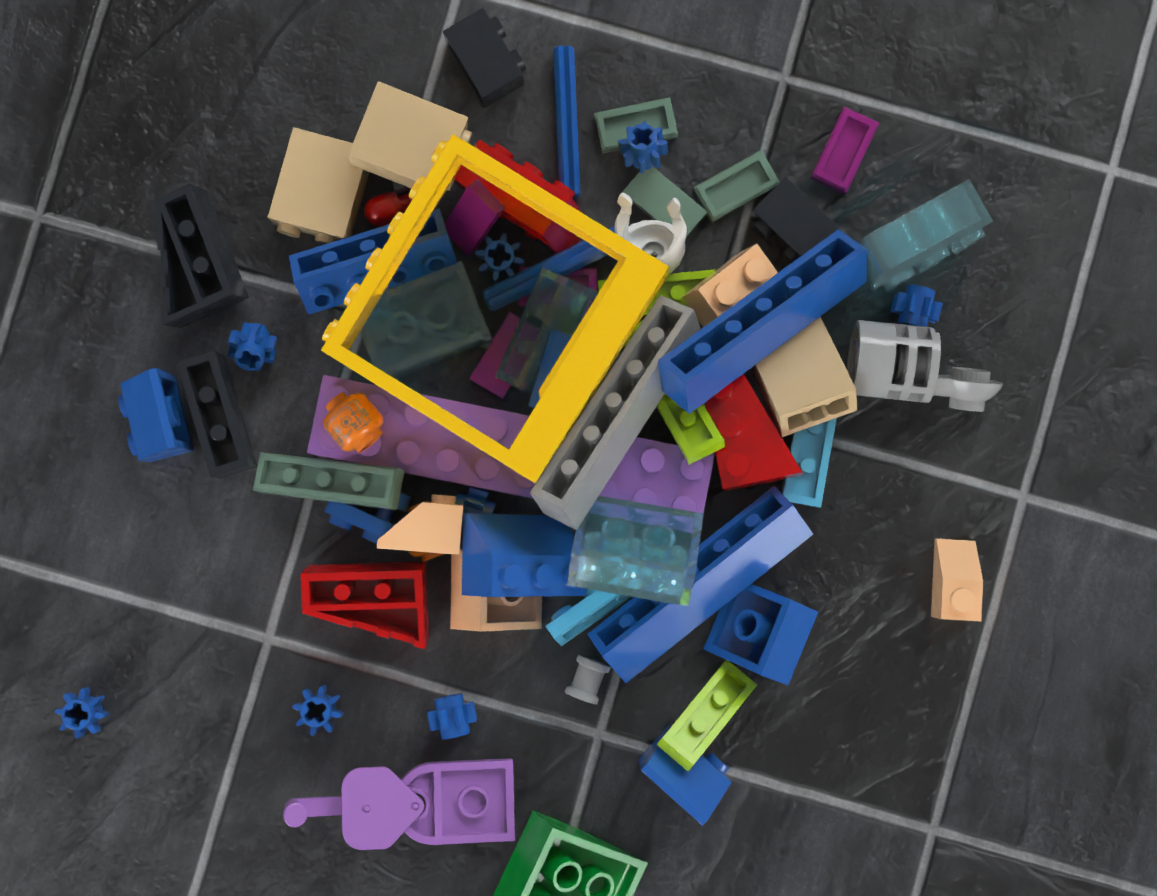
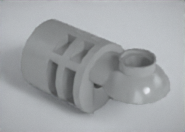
[846,320,1003,412]

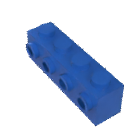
[289,209,459,315]

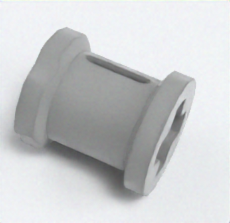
[565,655,611,705]

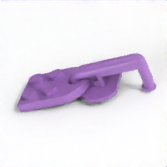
[283,758,515,850]

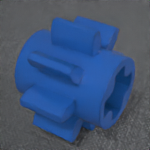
[618,121,668,173]
[476,233,524,284]
[890,285,943,327]
[227,322,277,371]
[455,486,496,533]
[292,685,344,736]
[55,687,109,739]
[427,693,477,739]

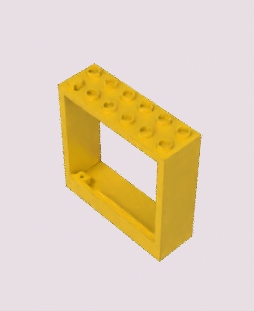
[321,134,669,483]

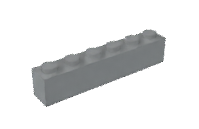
[530,295,701,530]

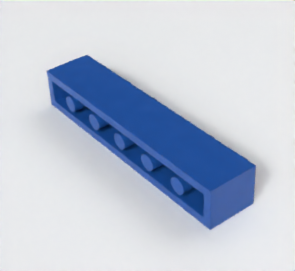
[658,229,867,414]
[587,486,813,683]

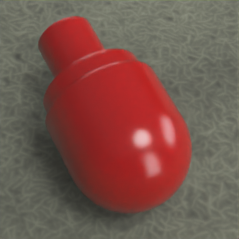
[364,191,412,227]

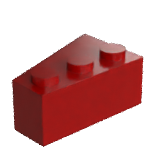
[454,140,582,255]
[705,374,804,491]
[301,561,429,649]

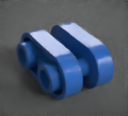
[324,492,413,543]

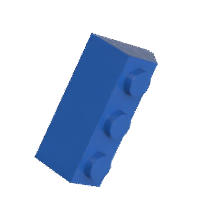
[462,513,587,597]

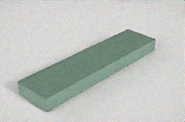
[253,452,404,510]

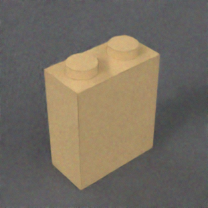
[348,81,472,191]
[268,127,370,245]
[751,317,857,437]

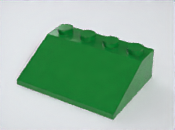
[493,811,648,896]

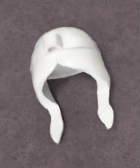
[615,192,687,274]

